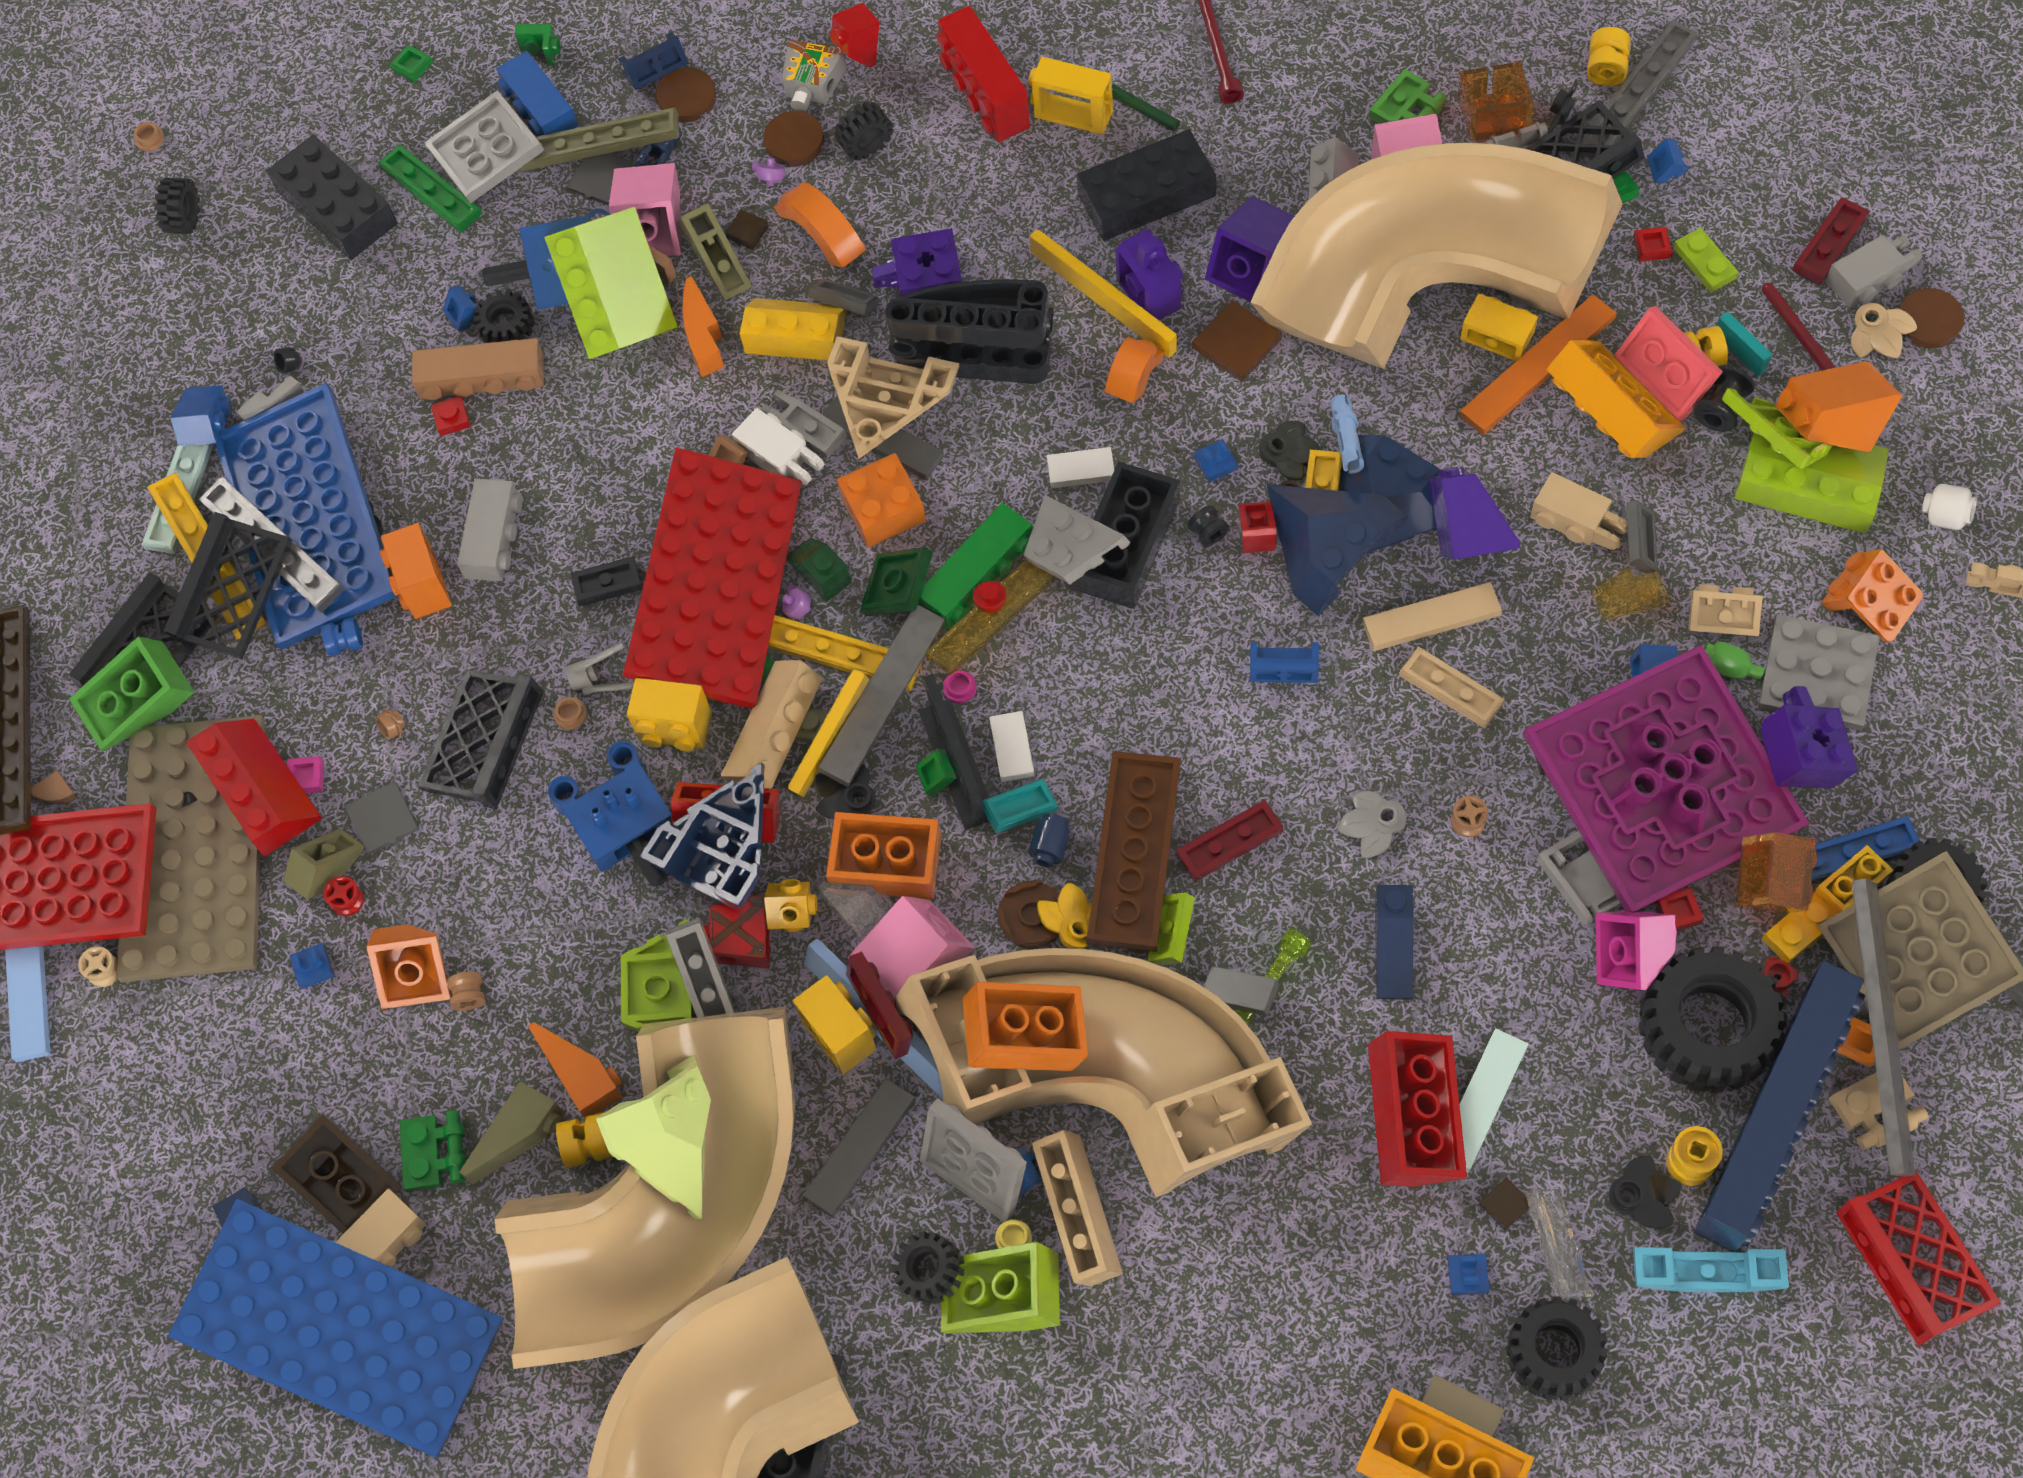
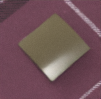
[1422,1374,1505,1437]

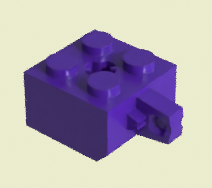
[872,228,962,296]
[1115,229,1183,320]
[1761,686,1858,789]

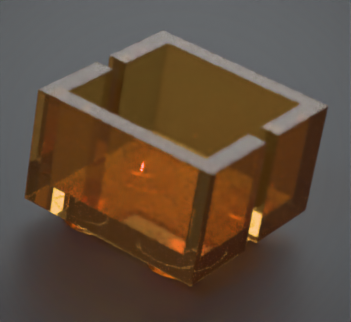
[1458,61,1534,141]
[1735,832,1817,914]

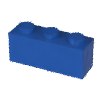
[496,50,578,137]

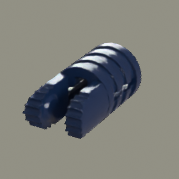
[633,129,682,167]

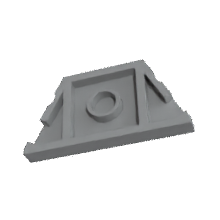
[1023,496,1130,584]

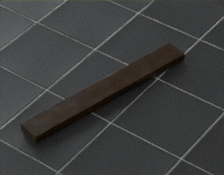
[0,604,31,835]

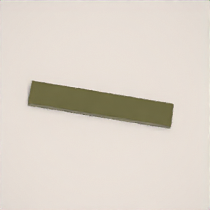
[514,107,679,173]

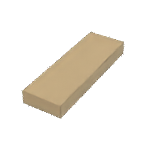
[1399,646,1504,729]

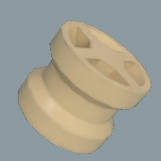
[78,946,118,987]

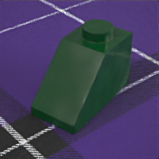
[786,538,851,602]

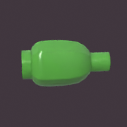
[1704,642,1765,680]

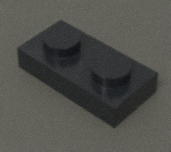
[570,556,642,607]

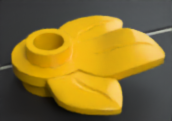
[1037,883,1092,949]

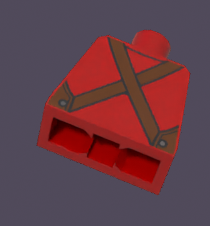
[703,894,770,968]

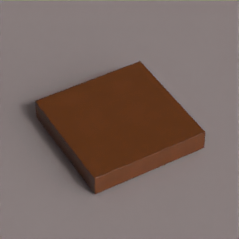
[1192,300,1282,382]

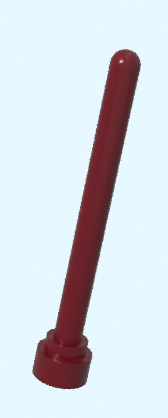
[1198,0,1244,104]
[1762,282,1836,371]

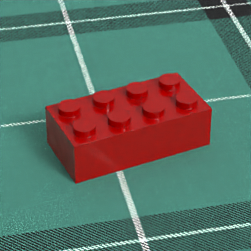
[936,5,1030,143]

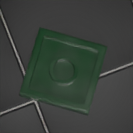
[860,547,933,616]

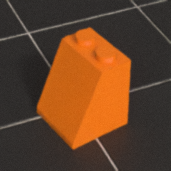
[1775,361,1903,453]

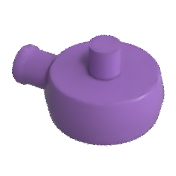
[752,157,785,186]
[782,584,811,620]

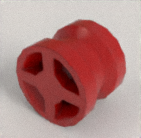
[323,876,364,917]

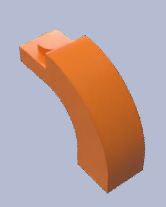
[774,182,866,268]

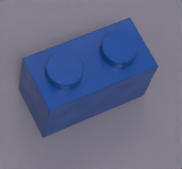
[170,385,232,446]

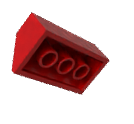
[186,718,323,857]
[1368,1031,1467,1187]

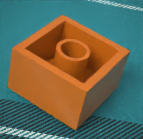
[836,453,926,548]
[379,523,452,619]

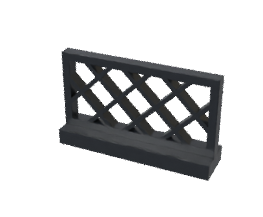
[1526,100,1644,179]
[164,512,292,660]
[68,572,218,688]
[418,669,544,810]
[918,674,989,830]

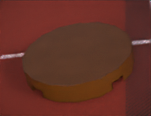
[656,67,716,123]
[763,111,825,167]
[1898,288,1965,349]
[997,880,1060,949]

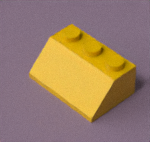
[740,298,847,360]

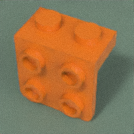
[1821,549,1923,642]

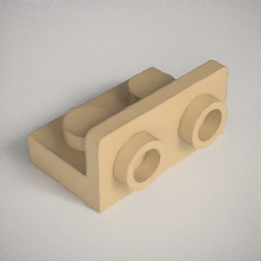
[1688,584,1763,636]

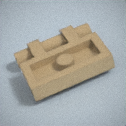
[1829,1073,1929,1150]

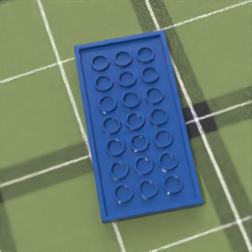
[215,382,399,650]
[168,1199,504,1458]

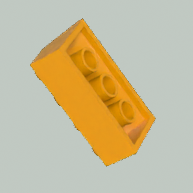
[1546,340,1686,458]
[1355,1388,1535,1478]

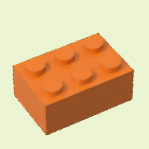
[826,812,942,899]
[963,982,1088,1071]

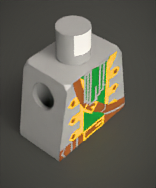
[782,39,847,112]

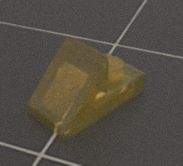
[1592,568,1670,621]

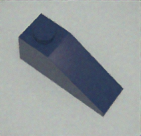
[1374,885,1414,1000]

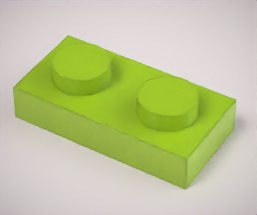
[1673,227,1739,293]
[1147,892,1195,966]

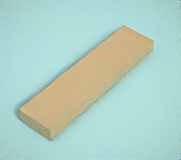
[1362,582,1502,652]

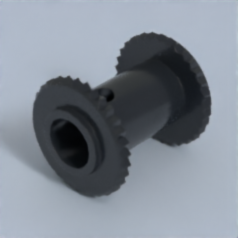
[1693,365,1755,432]

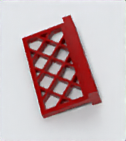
[1835,1171,2001,1346]

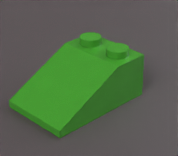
[69,636,195,751]

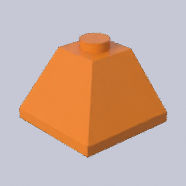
[366,924,451,1009]

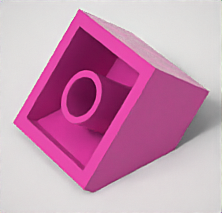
[1595,911,1677,990]

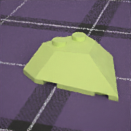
[596,1056,711,1220]

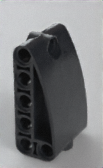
[886,279,1054,384]

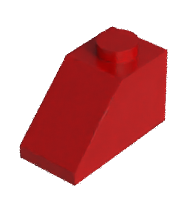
[830,3,880,68]

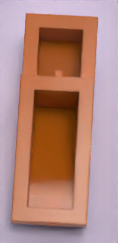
[682,276,724,377]

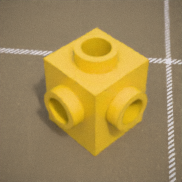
[764,879,818,932]

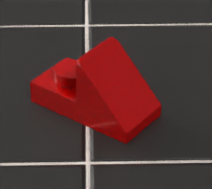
[1238,501,1276,553]

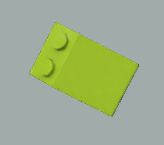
[941,1242,1060,1334]

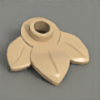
[1851,303,1917,359]

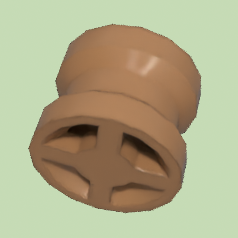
[1451,796,1488,837]
[447,971,486,1011]

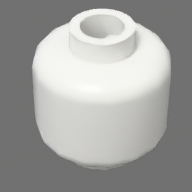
[1922,484,1977,530]

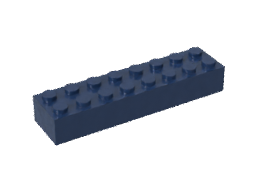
[1693,961,1865,1252]

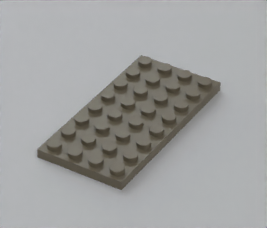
[116,715,265,983]

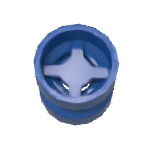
[321,617,363,657]

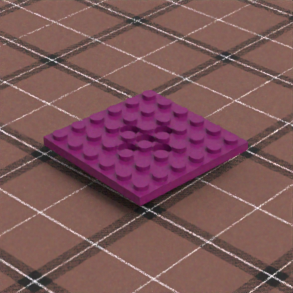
[1522,645,1810,912]

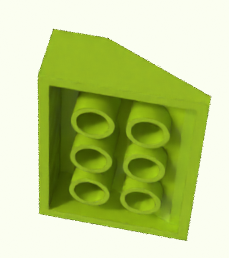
[544,207,678,359]
[1734,432,1889,534]

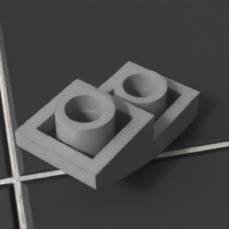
[236,376,304,421]

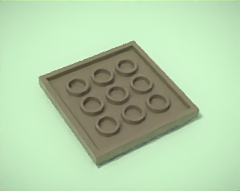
[1817,851,2023,1050]

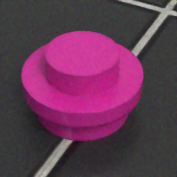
[943,670,977,703]

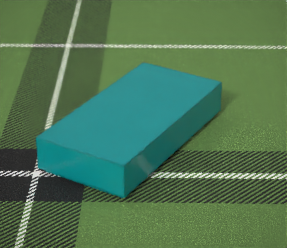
[1716,312,1773,377]
[982,779,1058,834]

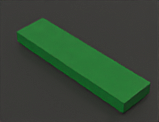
[378,144,483,233]

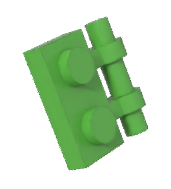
[1368,69,1447,124]

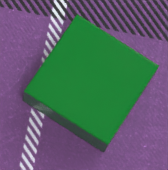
[390,45,433,83]
[915,749,957,796]

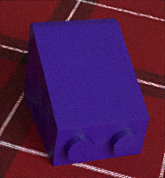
[1204,196,1295,302]
[1429,467,1521,560]

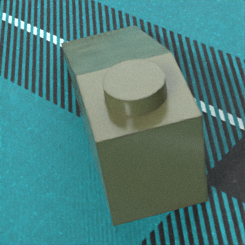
[678,203,752,301]
[459,1081,562,1184]

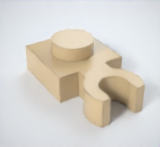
[1966,562,2023,598]

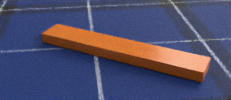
[1459,294,1617,436]

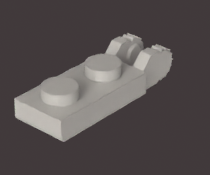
[760,390,847,459]

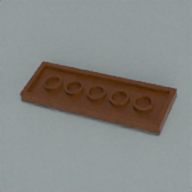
[1087,751,1181,952]

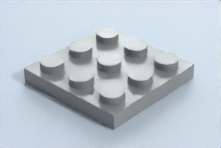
[424,90,544,204]
[1758,614,1880,731]
[920,1098,1027,1222]

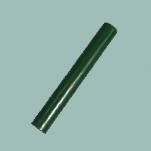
[1112,83,1180,132]

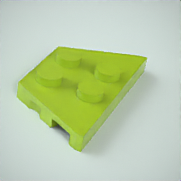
[1722,388,1832,469]
[621,920,694,1032]

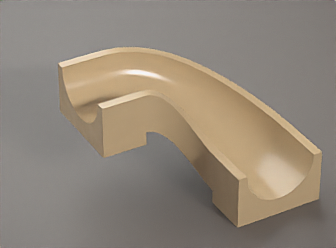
[1251,143,1623,369]

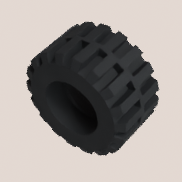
[1886,838,1988,903]
[1506,1296,1608,1401]

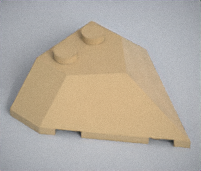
[827,336,959,459]

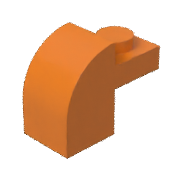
[1104,337,1165,403]

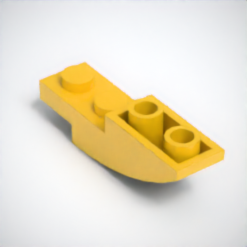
[1761,845,1893,964]

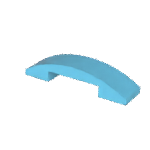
[1633,1247,1789,1292]

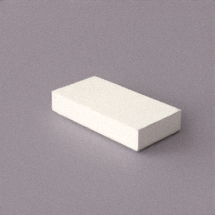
[1047,447,1114,489]
[989,711,1034,782]

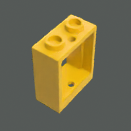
[1028,56,1113,135]

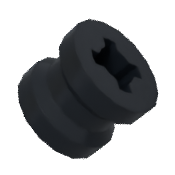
[1188,506,1229,547]

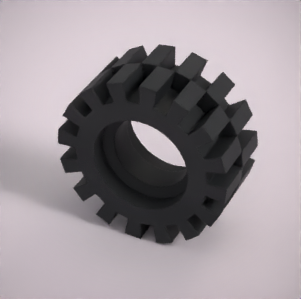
[834,102,893,160]
[154,177,200,234]
[473,289,534,343]
[892,1231,965,1304]

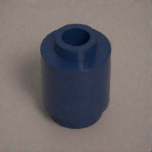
[1028,813,1070,868]

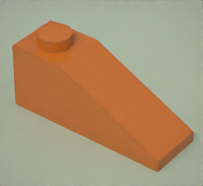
[528,1022,623,1119]

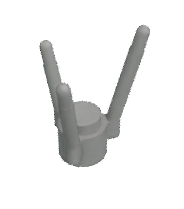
[565,642,634,696]

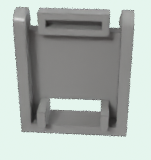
[1536,831,1621,926]

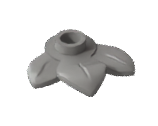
[1338,791,1407,858]

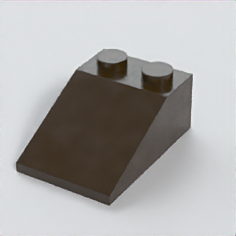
[271,1111,402,1234]

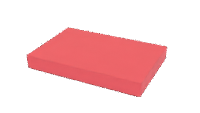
[1614,306,1723,421]

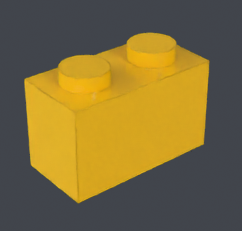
[1460,293,1538,361]

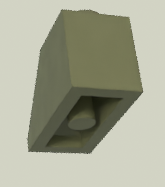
[283,828,365,900]

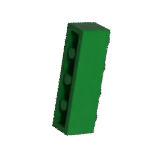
[918,503,1033,630]

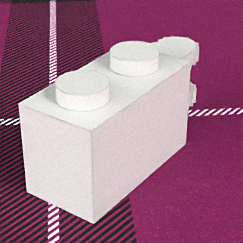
[731,408,825,485]

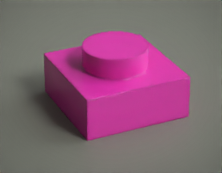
[287,756,324,794]

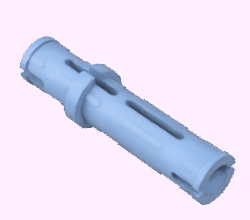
[1330,394,1364,474]

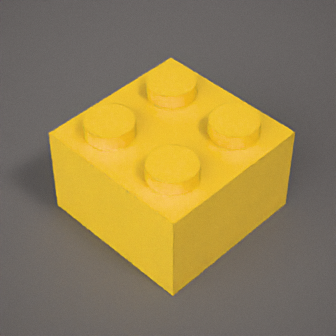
[627,678,712,752]
[792,975,877,1075]

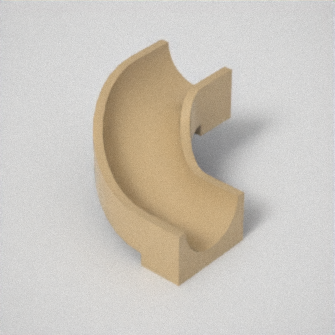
[894,948,1312,1197]
[494,1006,795,1369]
[587,1257,859,1478]

